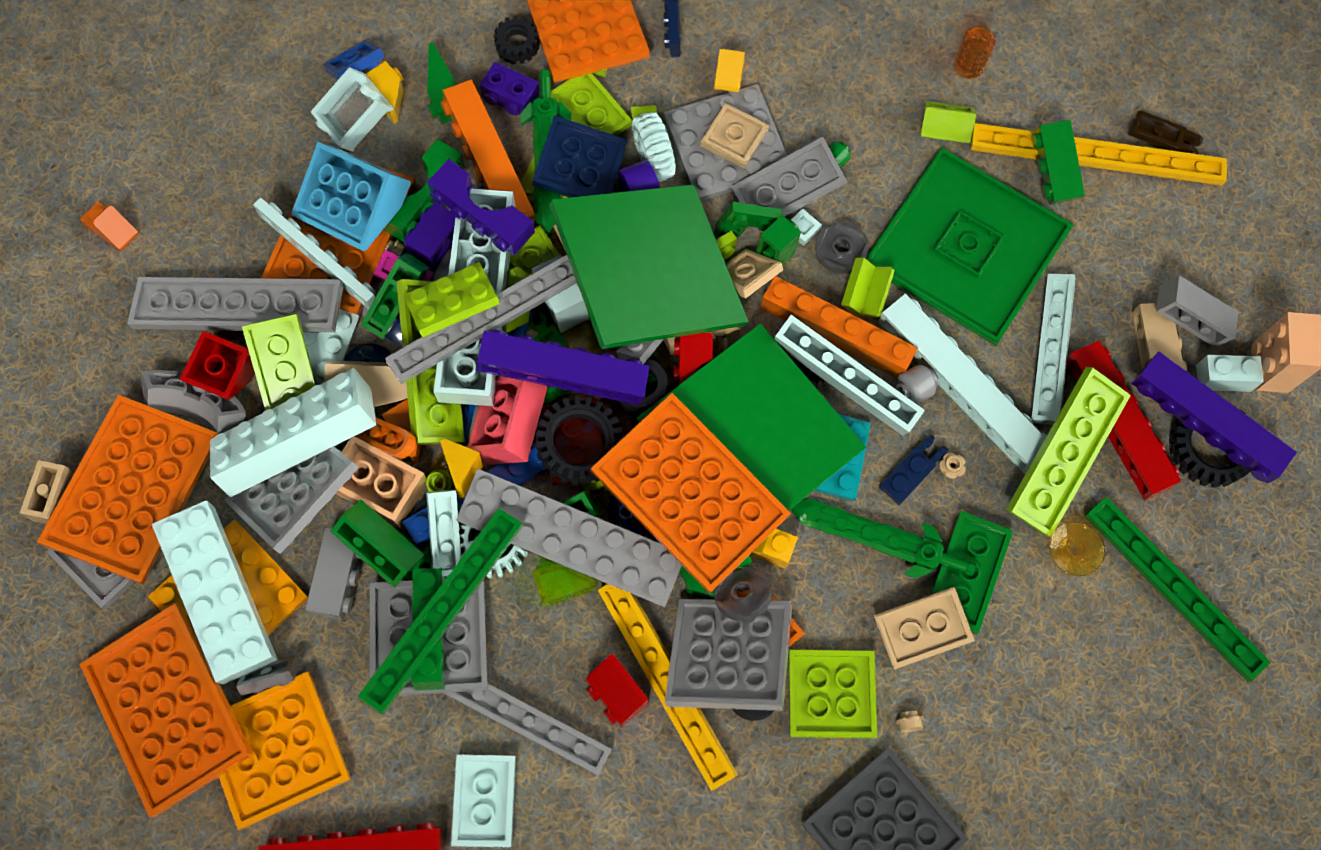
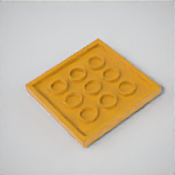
[148,519,308,643]
[219,672,351,830]

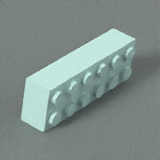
[210,368,376,497]
[152,500,278,685]

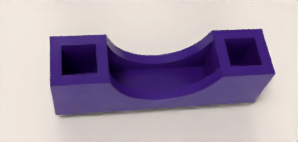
[427,159,535,256]

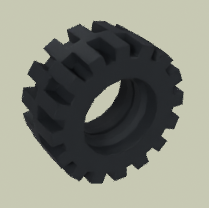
[494,16,539,64]

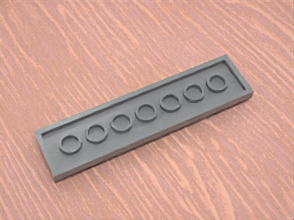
[127,277,344,332]
[456,469,682,607]

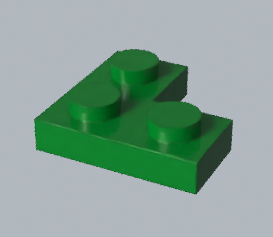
[715,202,782,237]

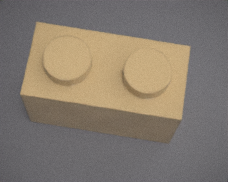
[20,460,75,524]

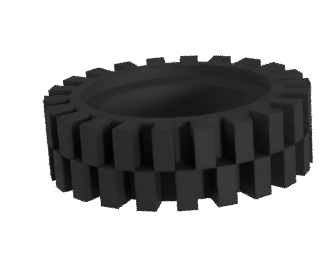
[535,396,623,486]
[1169,405,1251,488]

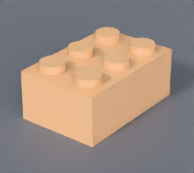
[1251,312,1321,393]
[335,436,427,528]

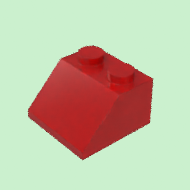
[179,331,255,400]
[585,653,649,728]

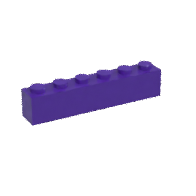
[475,329,649,405]
[1131,351,1297,484]

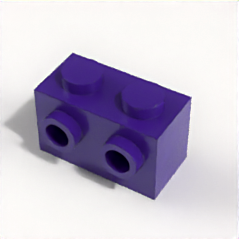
[480,62,540,116]
[404,202,456,269]

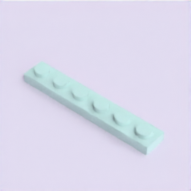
[253,198,376,310]
[1031,274,1076,425]

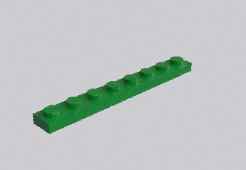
[1084,496,1271,682]
[357,508,523,716]

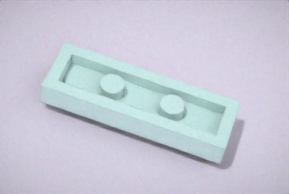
[426,489,461,576]

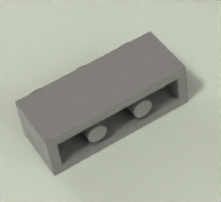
[1156,275,1238,347]
[305,528,361,620]

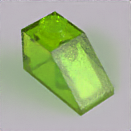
[532,562,597,608]

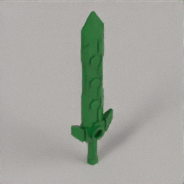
[520,70,571,233]
[791,498,977,579]

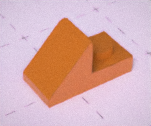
[80,202,139,252]

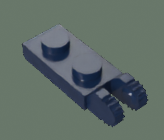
[663,0,681,57]
[879,435,948,506]

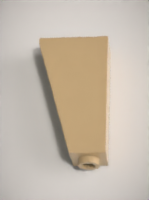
[325,360,408,407]

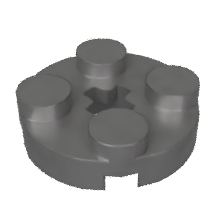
[815,222,868,274]
[714,567,772,623]

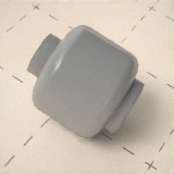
[896,365,938,404]

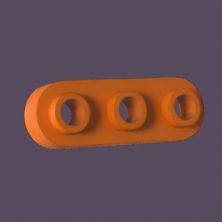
[356,417,416,459]

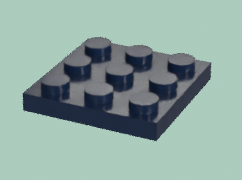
[532,115,628,198]

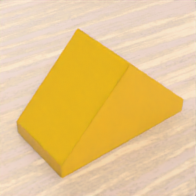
[714,49,745,92]
[440,439,483,499]

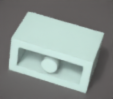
[1196,355,1264,392]

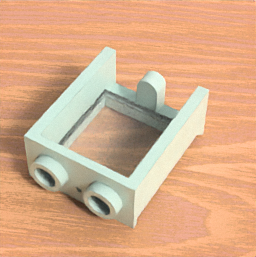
[311,67,394,152]

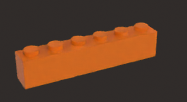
[441,79,535,224]
[760,276,918,378]

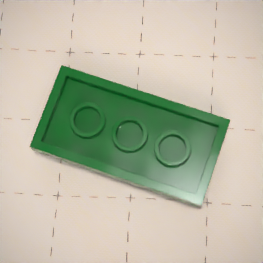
[930,511,1013,635]

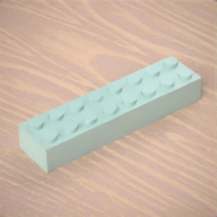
[434,189,516,406]

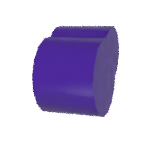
[618,159,660,192]

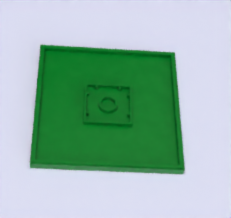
[865,147,1074,346]
[549,185,749,349]
[636,323,866,511]

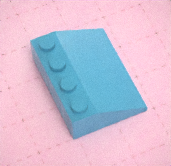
[291,142,411,251]

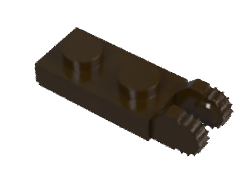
[1128,110,1203,154]

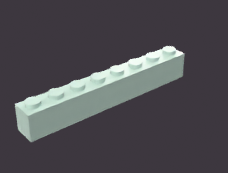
[878,294,1047,474]

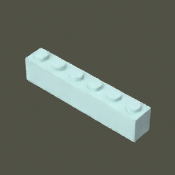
[774,315,925,436]

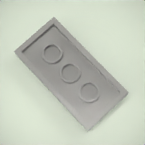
[731,137,847,232]

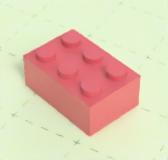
[467,376,548,465]

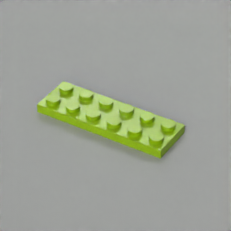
[396,279,465,444]
[1006,367,1131,537]

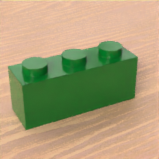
[1032,119,1085,205]
[330,499,424,588]

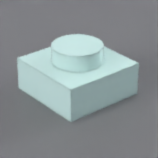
[792,209,822,246]

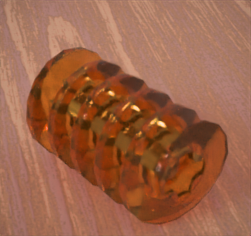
[954,26,996,79]

